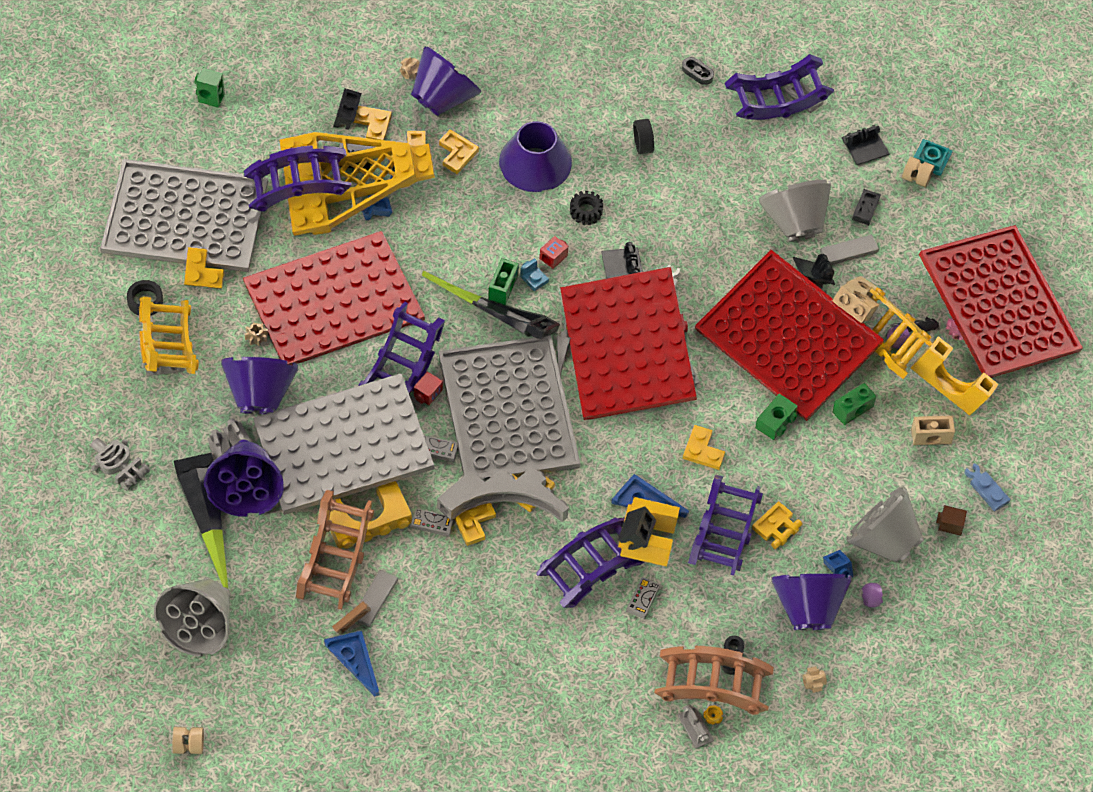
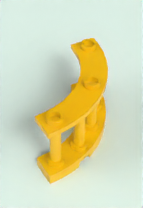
[869,286,932,379]
[139,297,199,374]

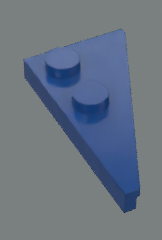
[611,474,689,518]
[324,631,379,697]

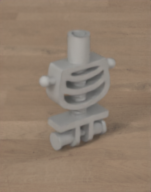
[91,438,150,491]

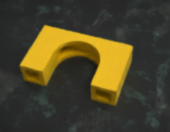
[910,336,999,415]
[329,481,412,549]
[618,497,680,567]

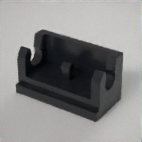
[333,88,362,130]
[618,506,656,550]

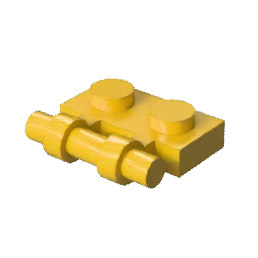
[752,501,803,549]

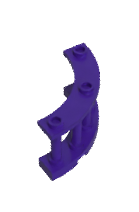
[724,54,834,120]
[244,146,352,212]
[358,302,445,395]
[688,475,763,576]
[536,517,644,608]

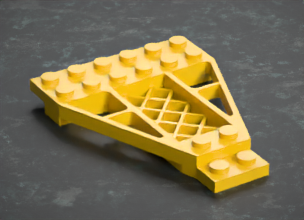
[280,132,435,236]

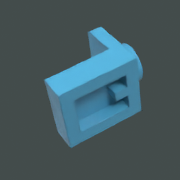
[520,258,549,291]

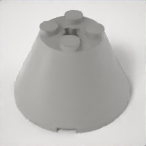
[759,180,831,242]
[846,486,924,562]
[154,577,231,656]

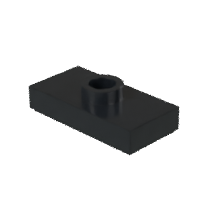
[852,189,881,226]

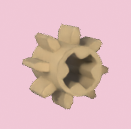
[400,57,420,79]
[245,322,268,346]
[803,666,827,693]

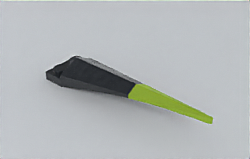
[422,271,560,339]
[174,452,228,589]

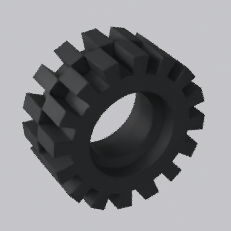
[570,190,603,225]

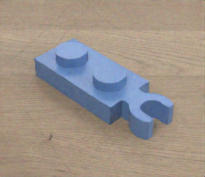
[964,463,1010,512]

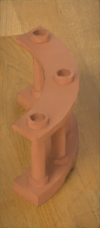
[296,490,374,610]
[654,646,774,715]

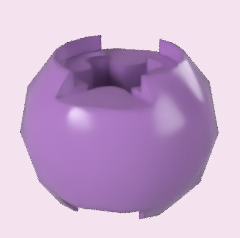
[886,325,910,349]
[862,583,883,608]

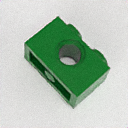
[194,67,225,108]
[488,258,519,305]
[832,382,876,425]
[755,394,798,440]

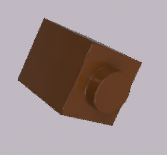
[936,505,967,536]

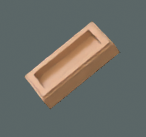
[332,601,371,634]

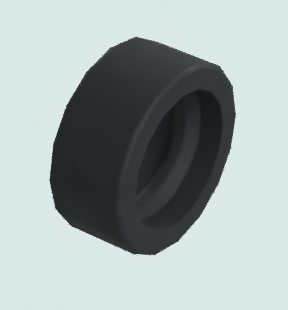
[633,118,654,154]
[127,280,163,316]

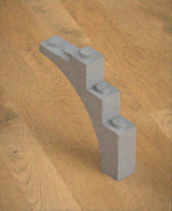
[437,466,569,522]

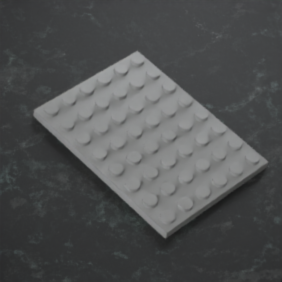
[100,159,268,272]
[439,335,581,482]
[253,373,435,515]

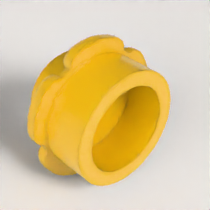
[703,705,723,725]

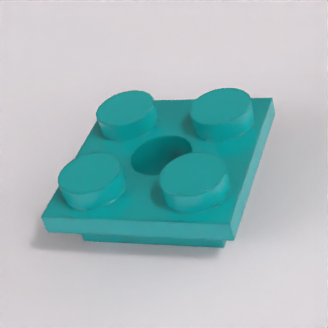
[914,139,953,176]

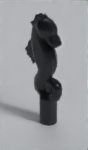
[891,317,939,332]

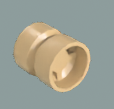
[902,157,935,188]
[172,727,204,754]

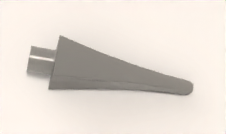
[557,331,570,377]

